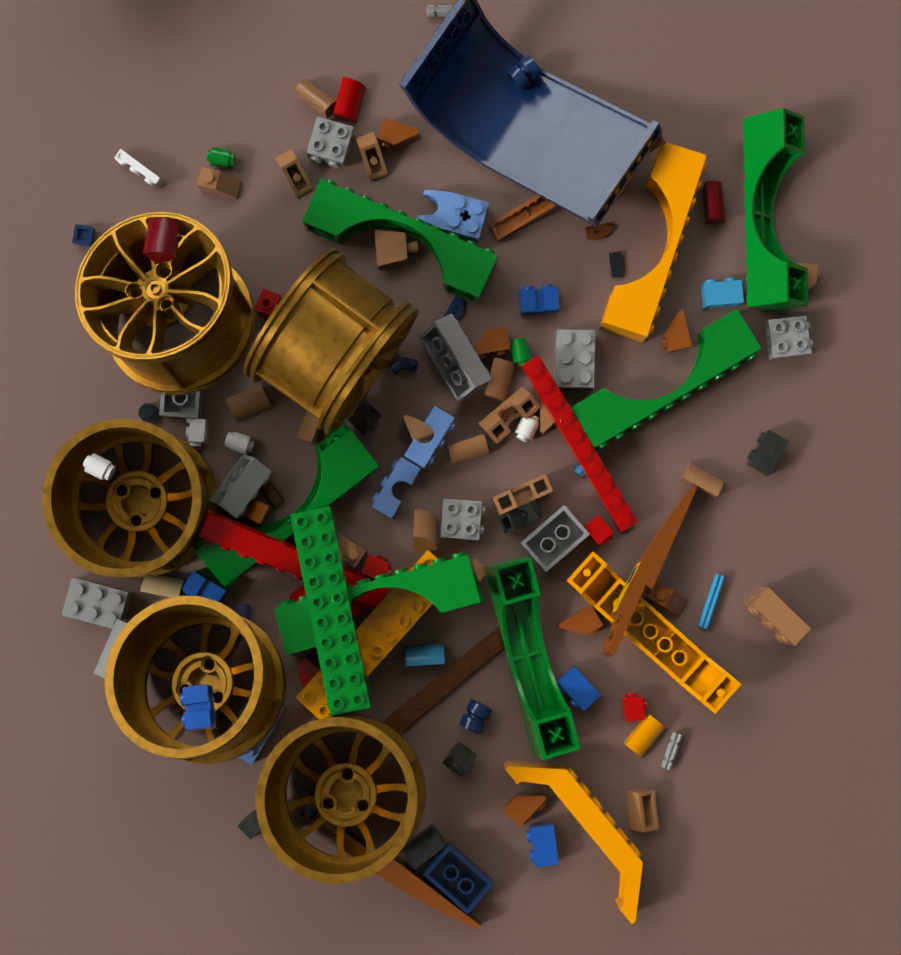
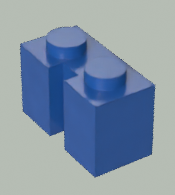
[519,284,560,316]
[181,571,229,603]
[556,665,601,711]
[180,684,216,731]
[527,822,559,867]

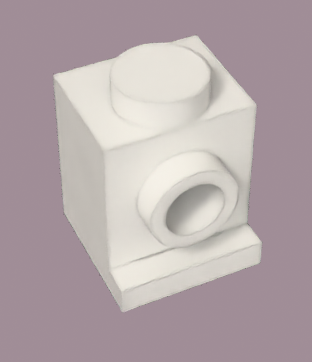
[186,418,209,447]

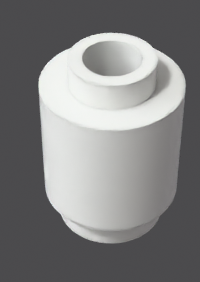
[515,414,540,442]
[224,431,254,455]
[83,453,116,481]

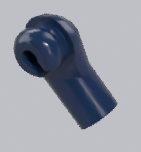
[390,357,419,374]

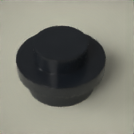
[138,403,158,422]

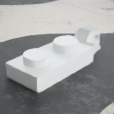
[114,149,165,187]

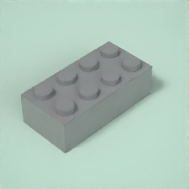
[418,313,492,402]

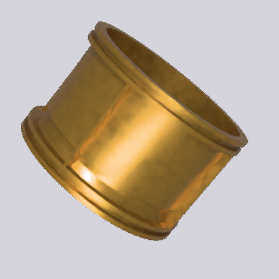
[75,212,255,395]
[243,248,419,435]
[42,419,218,578]
[105,596,286,764]
[256,716,426,884]

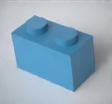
[700,277,744,309]

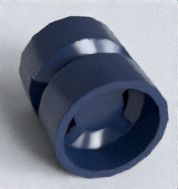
[507,54,543,91]
[459,699,493,735]

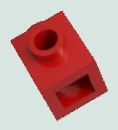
[255,288,282,320]
[584,515,613,545]
[361,555,392,579]
[621,692,647,722]

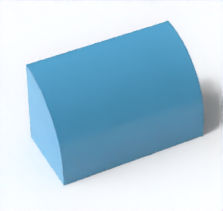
[405,643,445,666]

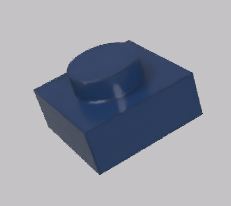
[72,224,95,247]

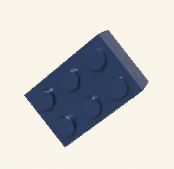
[423,840,494,914]

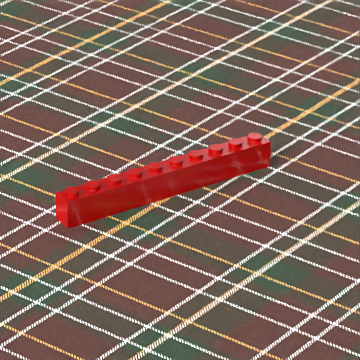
[520,355,638,532]
[198,510,389,609]

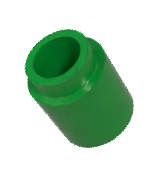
[207,147,235,169]
[510,337,532,367]

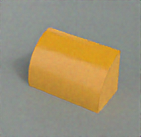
[624,713,666,758]

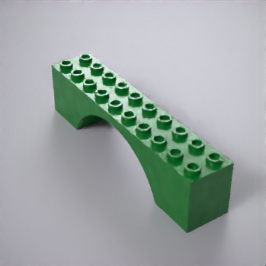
[743,108,809,312]
[302,179,498,304]
[571,309,761,451]
[193,423,379,587]
[290,506,373,716]
[274,552,484,655]
[483,556,581,760]

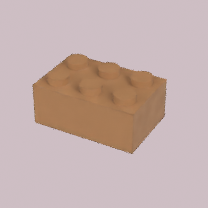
[745,587,811,646]

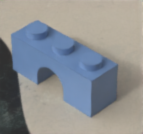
[404,406,456,469]
[371,457,421,519]

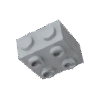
[306,117,355,169]
[764,316,813,361]
[440,499,485,541]

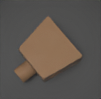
[375,230,418,270]

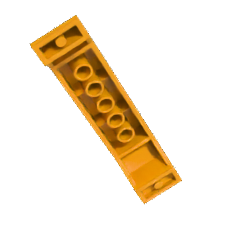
[566,551,742,714]
[503,761,643,924]

